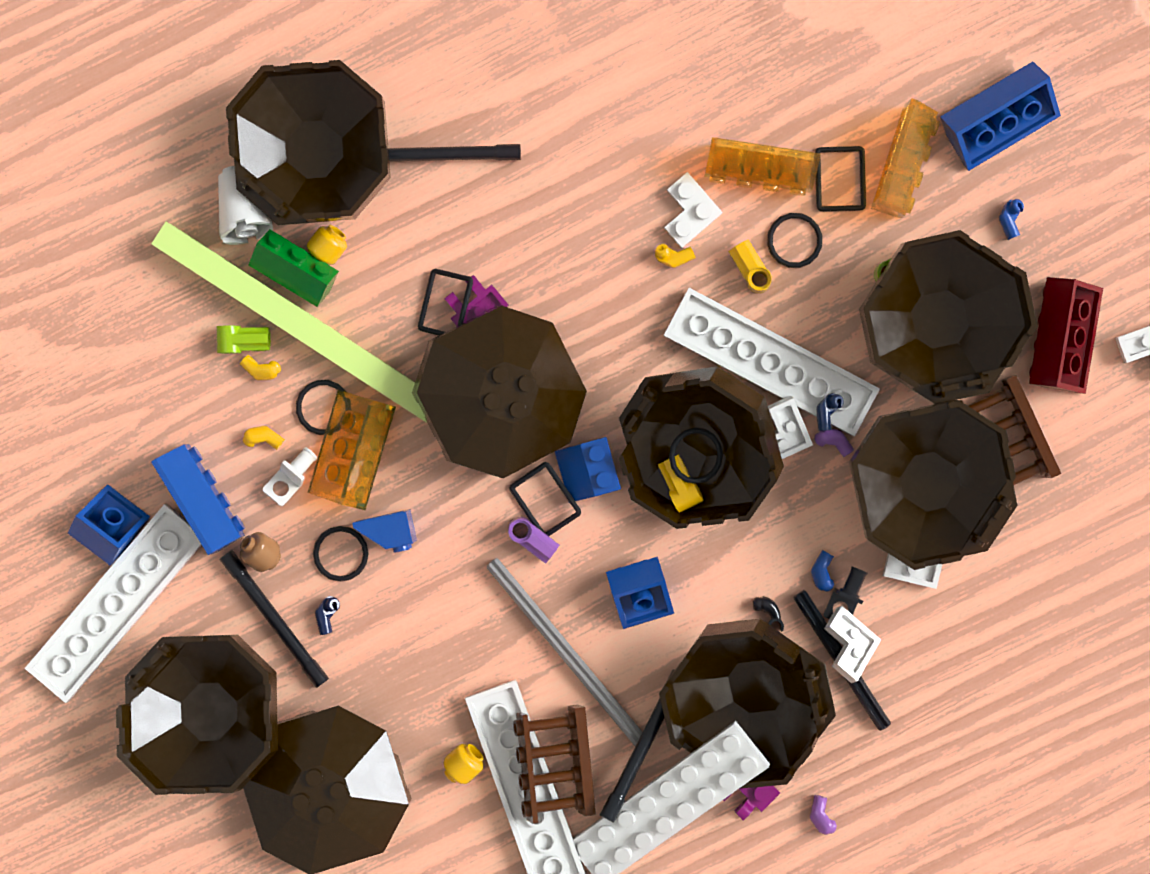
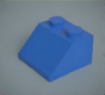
[555,437,621,503]
[68,484,150,566]
[352,509,417,553]
[606,556,675,629]

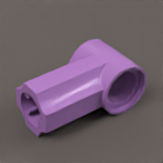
[508,517,560,564]

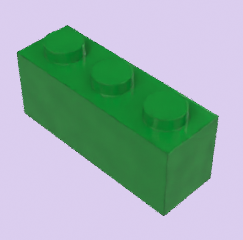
[248,229,339,307]

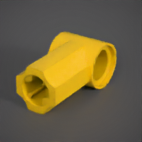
[728,239,772,294]
[658,455,704,513]

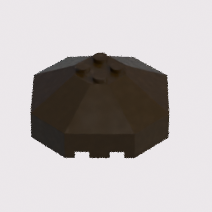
[226,60,391,225]
[859,230,1038,404]
[412,305,587,479]
[619,366,784,529]
[849,400,1018,570]
[659,618,836,789]
[116,635,278,795]
[243,705,412,874]

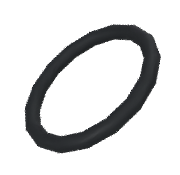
[767,213,823,268]
[296,380,351,435]
[669,427,723,484]
[313,526,369,582]

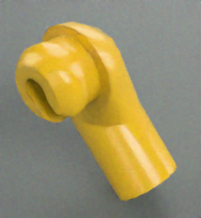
[655,244,696,268]
[240,355,281,380]
[243,426,285,450]

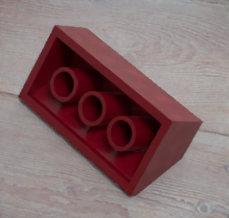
[1029,277,1103,394]

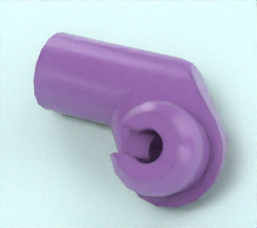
[814,429,854,457]
[810,795,837,835]

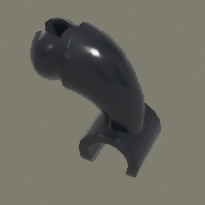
[753,596,784,632]

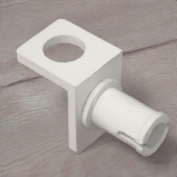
[263,447,317,507]

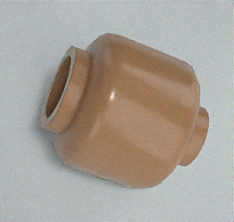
[240,532,281,572]

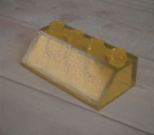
[871,98,940,218]
[704,137,821,196]
[308,390,396,510]

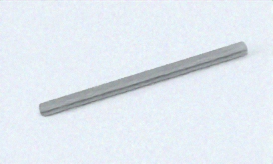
[487,558,642,746]

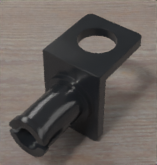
[823,566,868,619]

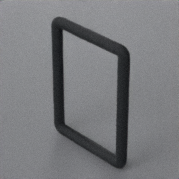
[815,146,866,212]
[418,269,473,336]
[509,462,581,536]

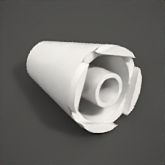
[218,166,273,245]

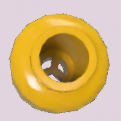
[307,225,347,265]
[443,744,484,784]

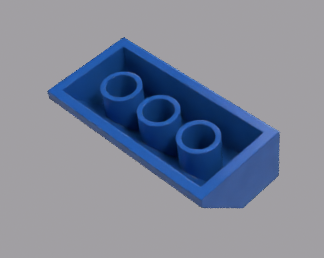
[940,61,1061,171]
[151,444,245,555]

